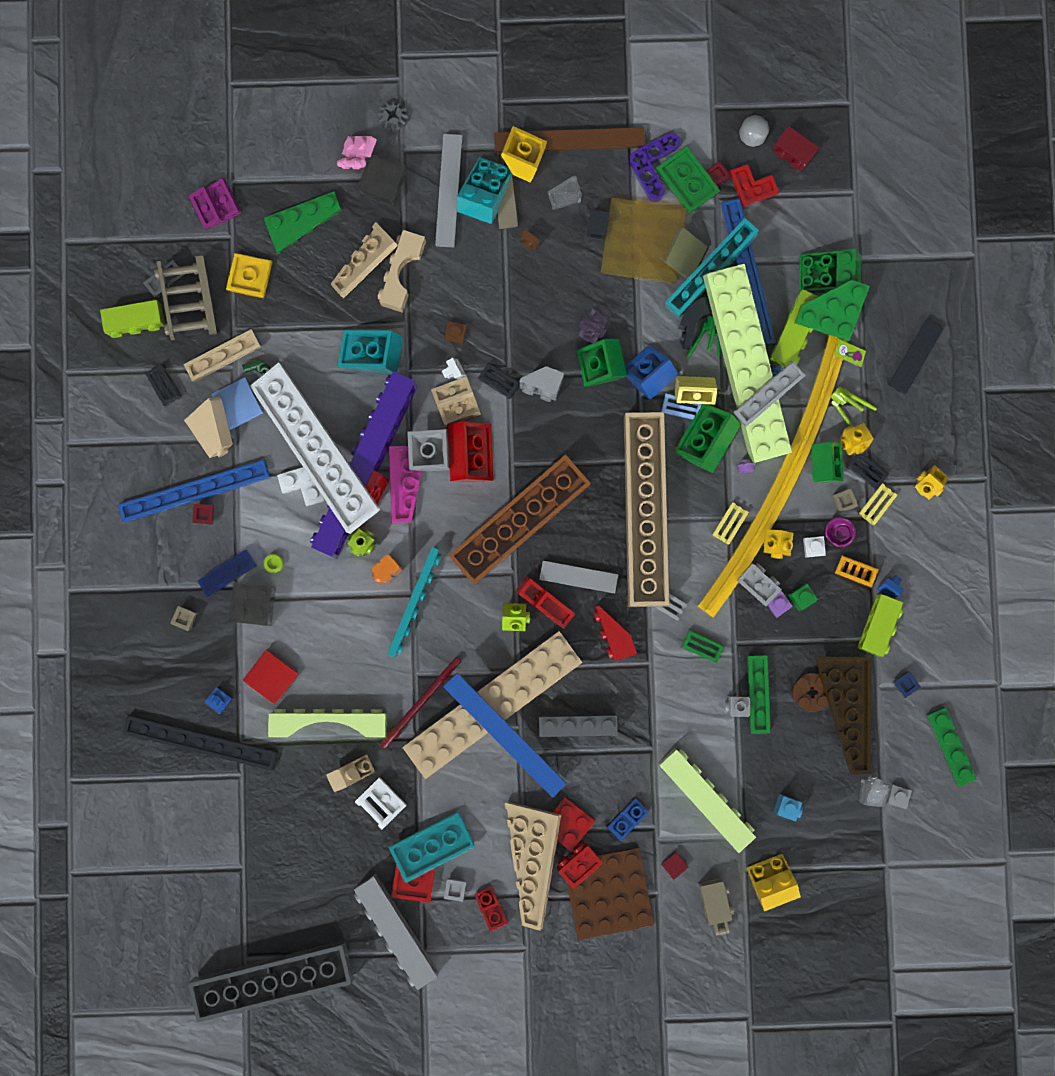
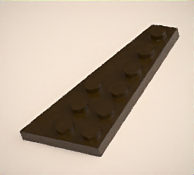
[814,656,871,774]

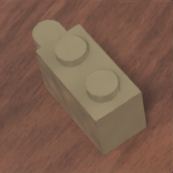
[698,878,734,936]

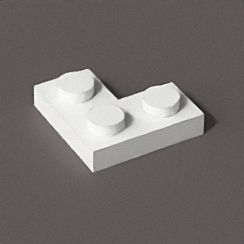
[277,467,325,507]

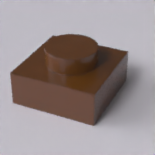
[520,230,540,252]
[444,321,467,345]

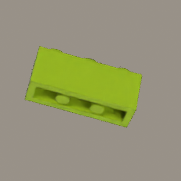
[100,300,165,338]
[857,594,904,657]

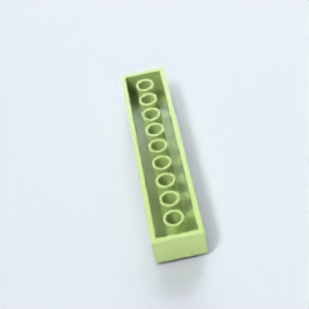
[703,264,792,463]

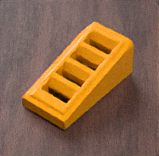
[835,555,879,588]

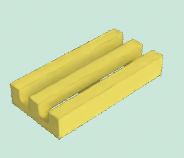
[858,483,897,525]
[712,502,749,545]

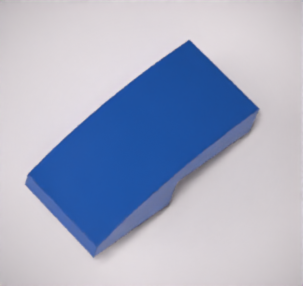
[607,798,649,841]

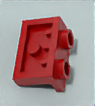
[557,842,603,889]

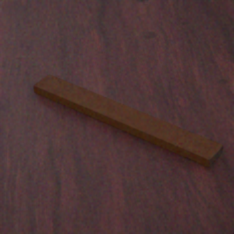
[494,127,645,153]

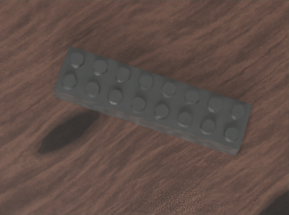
[188,940,354,1023]

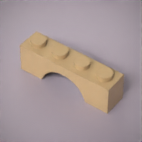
[378,230,426,313]

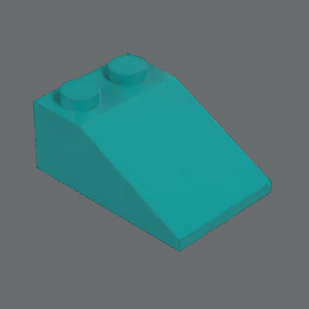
[338,330,403,374]

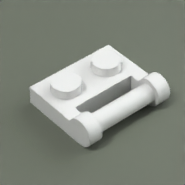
[355,777,407,830]

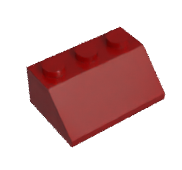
[448,421,494,482]

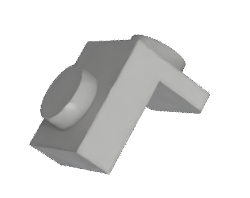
[724,696,750,717]

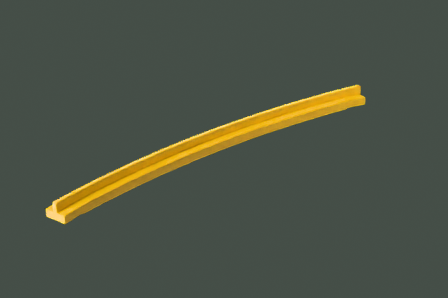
[697,335,848,618]

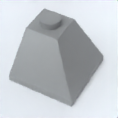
[408,429,450,471]

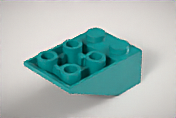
[457,157,513,224]

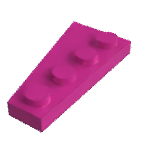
[388,446,421,523]

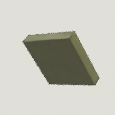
[662,227,708,279]

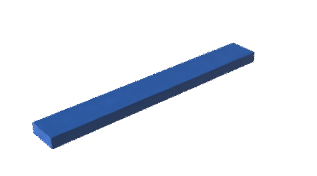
[721,198,776,347]
[118,459,271,523]
[443,673,566,798]

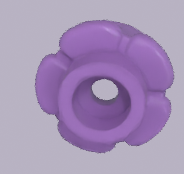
[737,459,755,474]

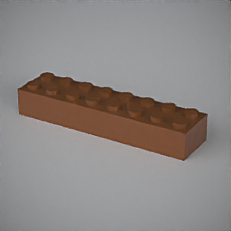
[448,454,591,586]

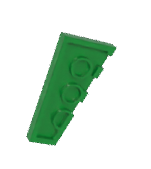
[264,192,342,254]

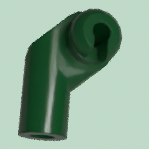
[242,359,271,375]

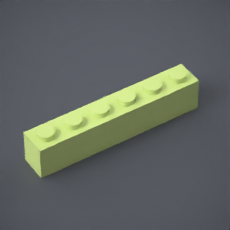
[658,748,756,853]

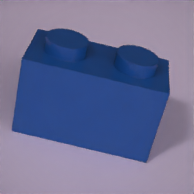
[625,345,679,400]

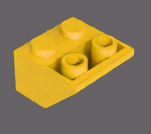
[747,854,801,911]

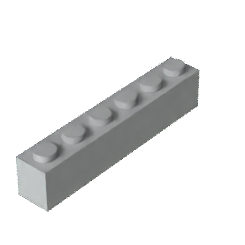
[354,874,439,990]

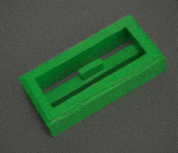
[681,630,724,663]

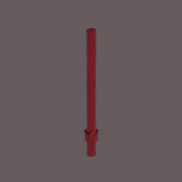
[379,657,461,749]

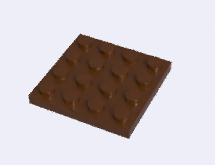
[567,847,654,940]

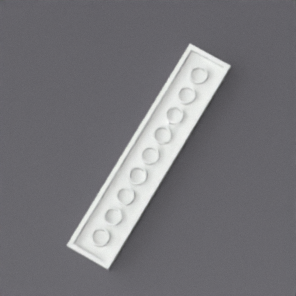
[250,363,380,534]

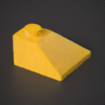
[501,126,547,183]

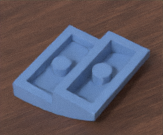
[211,377,263,430]

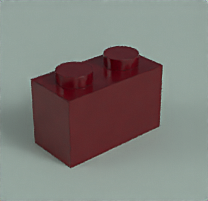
[772,126,819,172]

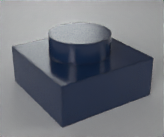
[892,671,921,698]

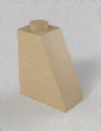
[184,396,233,458]

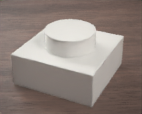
[803,536,826,558]

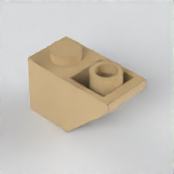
[326,755,375,792]

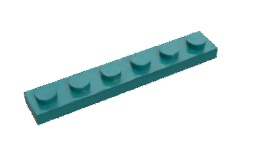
[387,547,442,657]

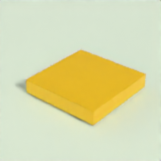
[226,253,273,298]

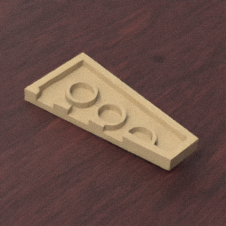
[331,222,398,298]

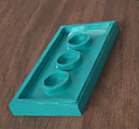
[388,811,476,883]

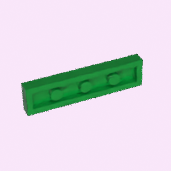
[747,655,770,734]
[926,707,977,787]

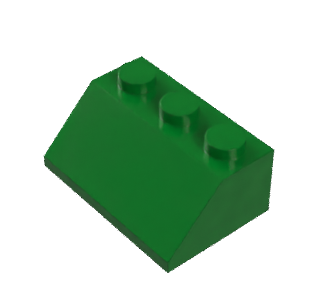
[674,404,741,473]

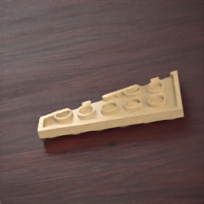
[505,801,561,931]

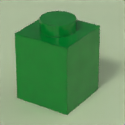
[787,584,818,611]

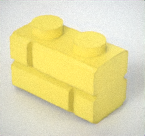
[675,376,717,405]

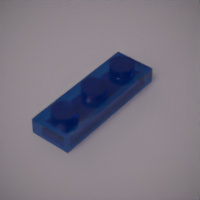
[197,550,257,597]

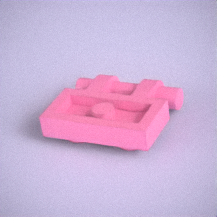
[337,136,377,169]

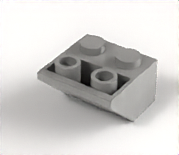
[520,367,564,402]

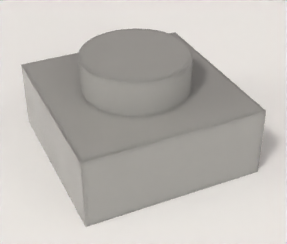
[886,784,912,809]
[444,878,466,902]

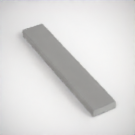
[435,134,462,248]

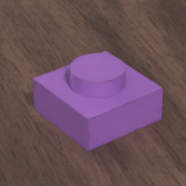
[767,591,793,618]

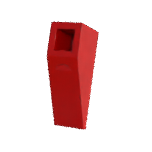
[593,606,637,661]

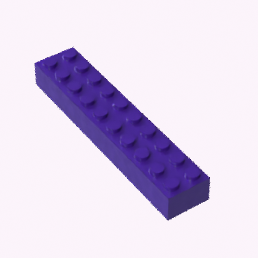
[310,371,417,559]

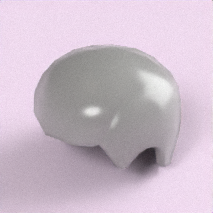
[739,115,770,147]

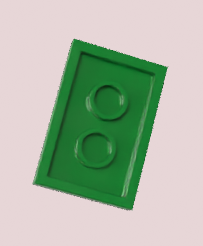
[656,146,720,214]

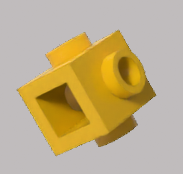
[840,423,874,455]
[915,465,949,500]
[764,530,793,559]

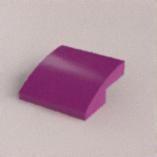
[189,178,242,230]

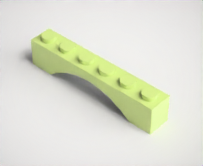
[268,709,387,737]

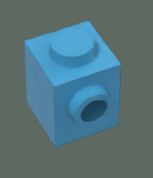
[773,794,803,821]

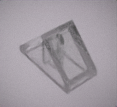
[548,176,582,210]

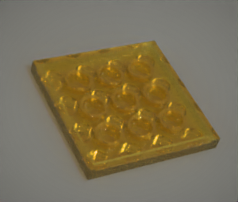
[600,198,686,284]

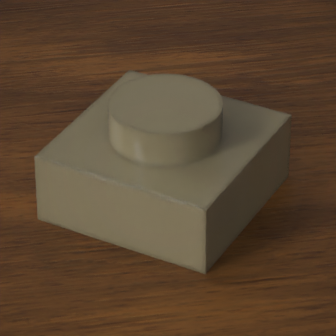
[832,489,858,514]
[170,606,197,631]

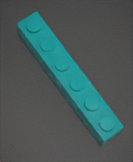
[665,218,759,319]

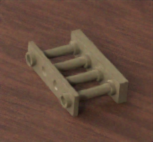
[154,256,217,340]

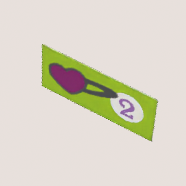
[835,339,866,367]

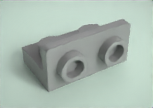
[737,563,782,606]

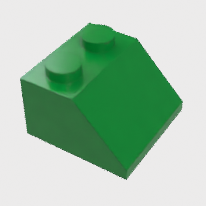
[576,339,627,387]

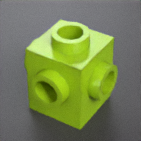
[347,528,376,557]
[502,603,530,631]

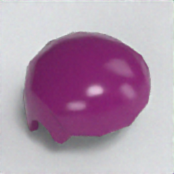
[825,517,856,547]

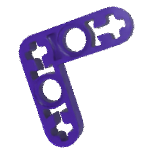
[629,133,680,202]

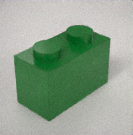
[811,442,844,483]

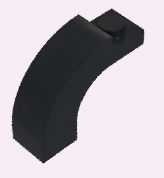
[678,296,713,350]

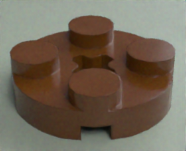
[792,673,829,712]

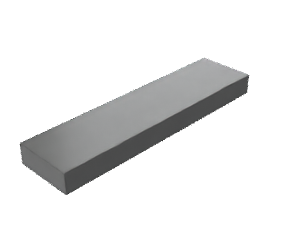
[733,361,806,427]
[539,561,618,594]

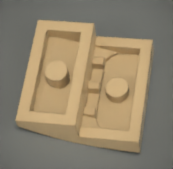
[431,376,481,428]

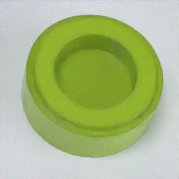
[264,554,284,573]

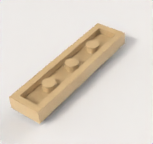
[184,329,261,382]

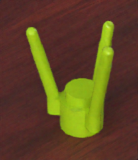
[831,386,877,426]

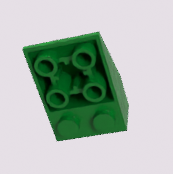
[799,249,862,293]

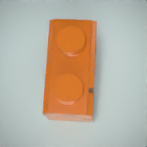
[371,554,403,584]

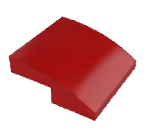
[242,649,299,705]

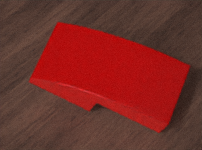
[474,886,508,932]

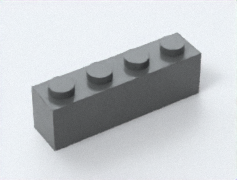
[539,714,618,737]

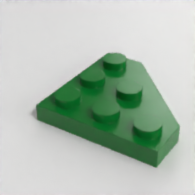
[794,280,870,341]

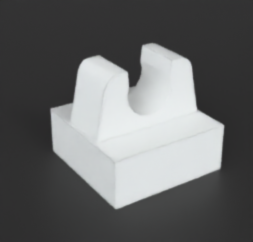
[442,358,466,379]

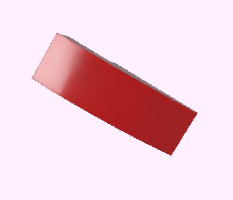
[515,576,575,629]

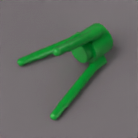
[687,317,721,357]

